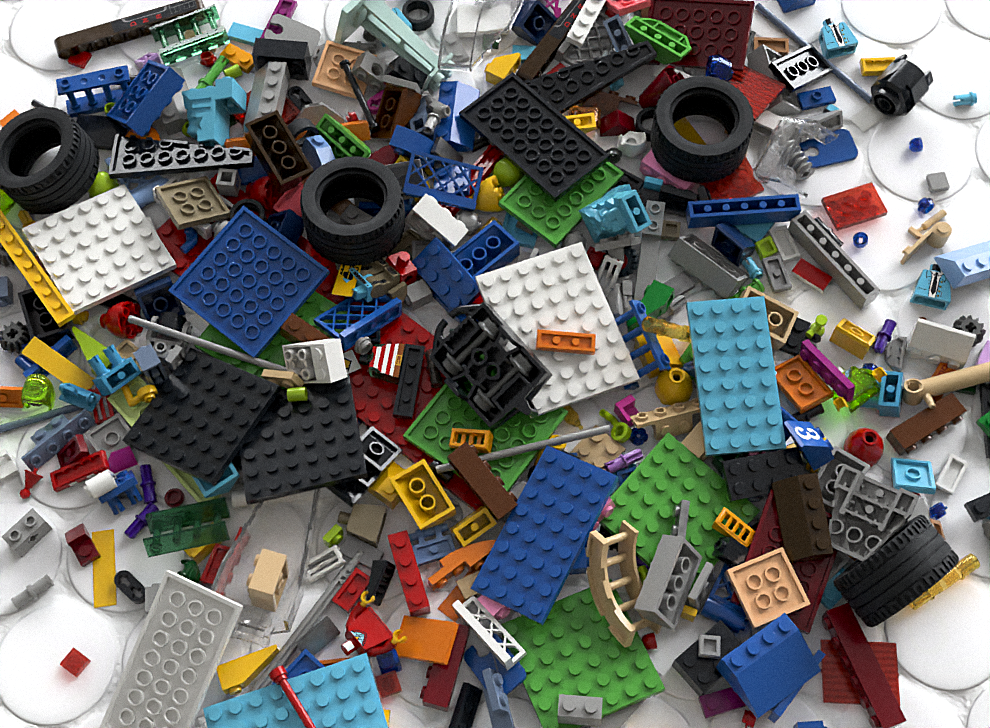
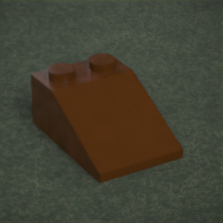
[370,87,422,139]

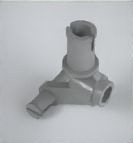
[422,91,451,135]

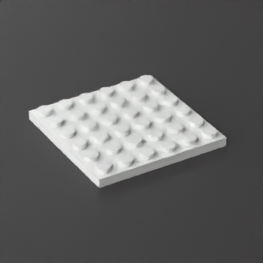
[22,184,177,315]

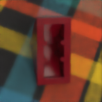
[599,109,636,137]

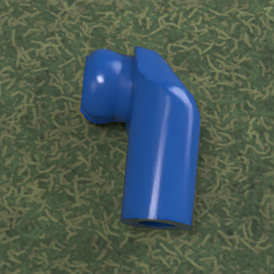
[180,227,198,254]

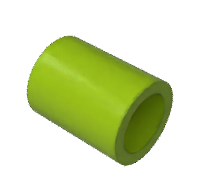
[223,64,243,79]
[287,387,308,402]

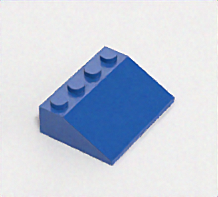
[106,60,185,137]
[716,613,821,719]

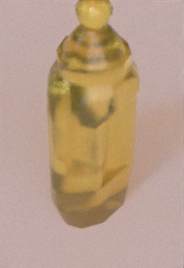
[563,405,583,430]

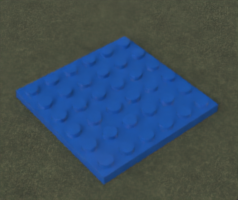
[168,205,330,358]

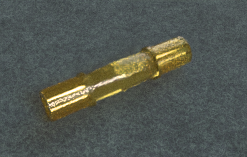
[642,316,691,343]
[909,553,980,610]

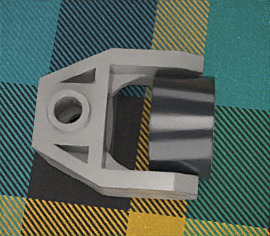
[146,312,192,367]

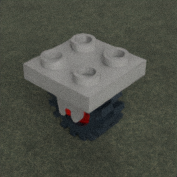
[594,234,641,278]

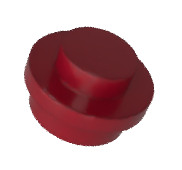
[164,488,185,508]

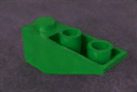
[626,280,675,332]

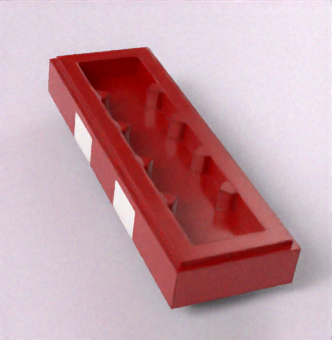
[50,450,110,492]

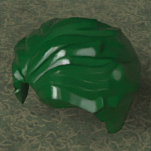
[177,559,201,584]

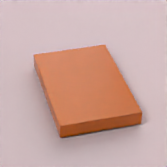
[775,354,834,414]
[392,615,459,665]

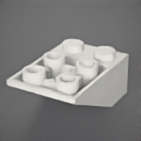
[282,339,347,383]

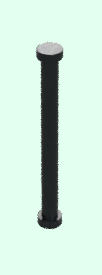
[339,59,380,133]

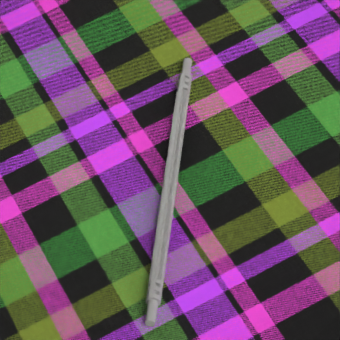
[248,550,364,693]

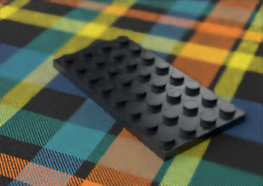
[459,72,610,202]

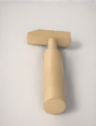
[908,209,947,239]

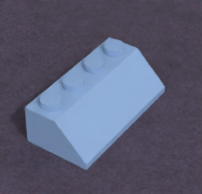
[934,241,990,289]

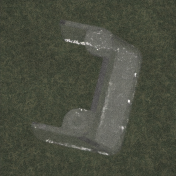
[753,116,838,201]

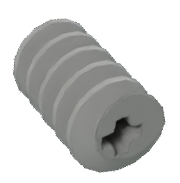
[778,140,815,181]

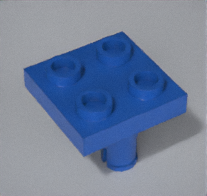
[98,470,144,515]

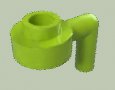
[599,409,632,443]

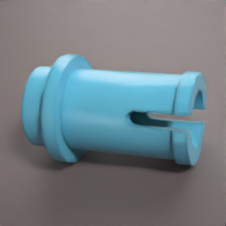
[953,92,977,107]
[741,257,763,279]

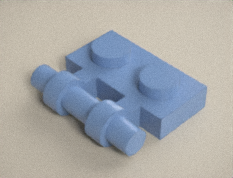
[408,523,455,567]

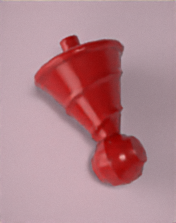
[19,468,43,499]

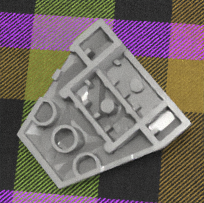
[829,464,920,562]

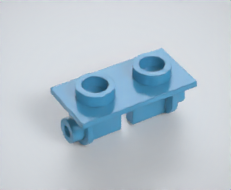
[59,383,102,412]

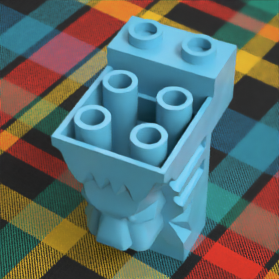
[182,77,247,148]
[579,184,652,243]

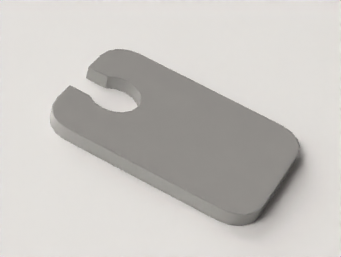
[264,14,321,57]

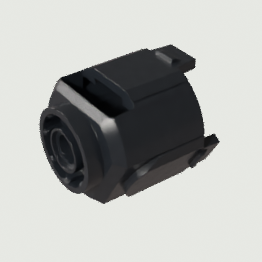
[871,54,933,116]

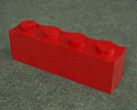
[387,530,431,617]

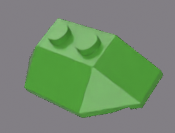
[624,16,692,65]
[316,113,371,159]

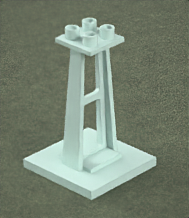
[334,0,456,92]

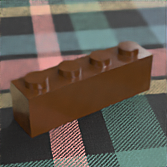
[885,392,967,456]
[447,442,518,523]

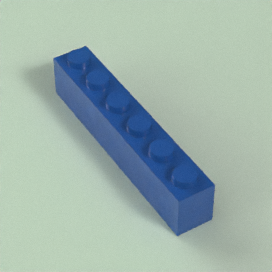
[685,194,801,229]

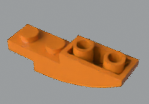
[428,540,496,591]

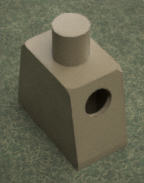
[337,504,388,548]

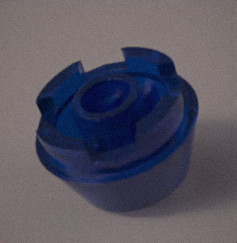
[705,54,733,82]

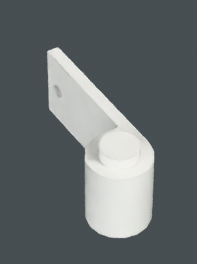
[84,469,118,499]

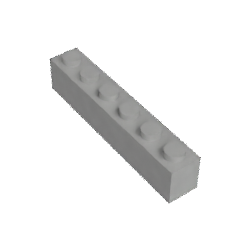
[788,210,880,310]

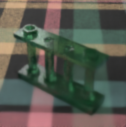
[149,4,230,65]
[143,497,230,558]

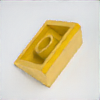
[829,318,877,360]

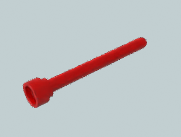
[269,665,316,728]

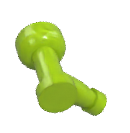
[805,314,827,338]

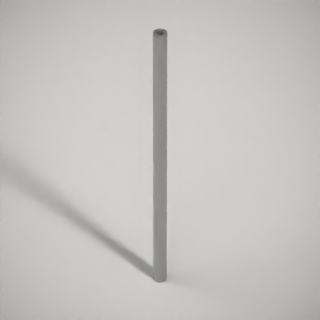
[128,315,287,371]
[435,425,611,474]

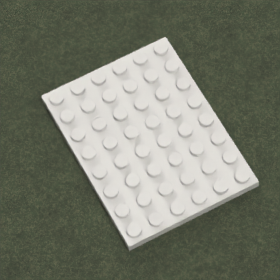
[475,242,640,418]

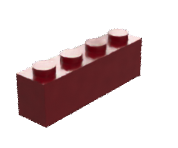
[420,620,470,712]

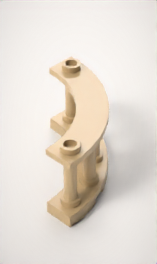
[586,520,662,648]

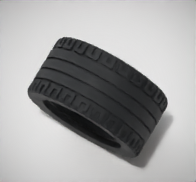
[650,76,754,183]
[0,107,100,215]
[300,157,405,266]
[833,515,959,627]

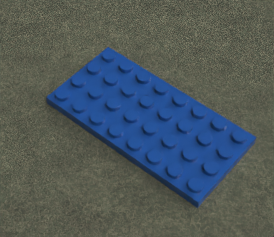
[470,445,619,625]

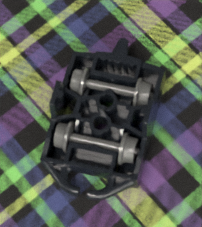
[428,302,553,429]

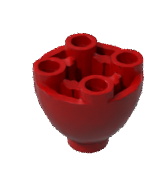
[246,176,285,213]
[100,301,143,339]
[843,428,884,467]

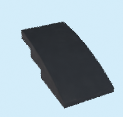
[326,426,403,508]

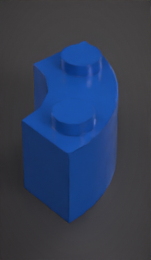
[389,125,435,167]

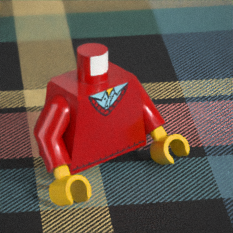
[341,591,407,657]

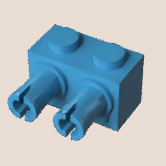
[87,344,142,397]
[859,371,904,418]

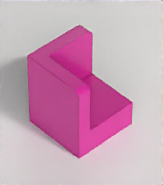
[614,394,639,427]

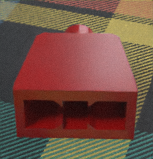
[385,251,417,286]

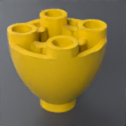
[469,175,505,213]
[655,367,693,405]

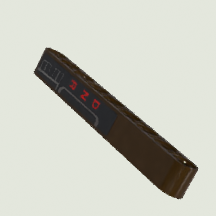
[54,0,207,60]
[516,0,586,81]

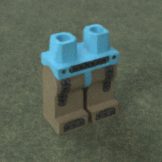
[342,258,400,302]

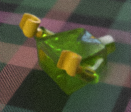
[832,366,888,413]

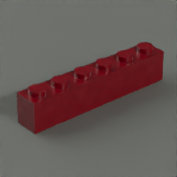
[822,603,907,728]

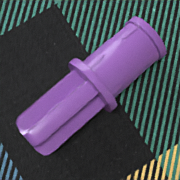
[604,449,643,474]

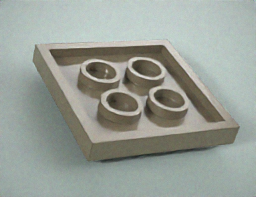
[155,176,230,230]

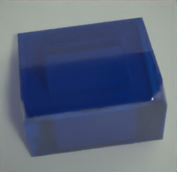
[376,649,402,677]

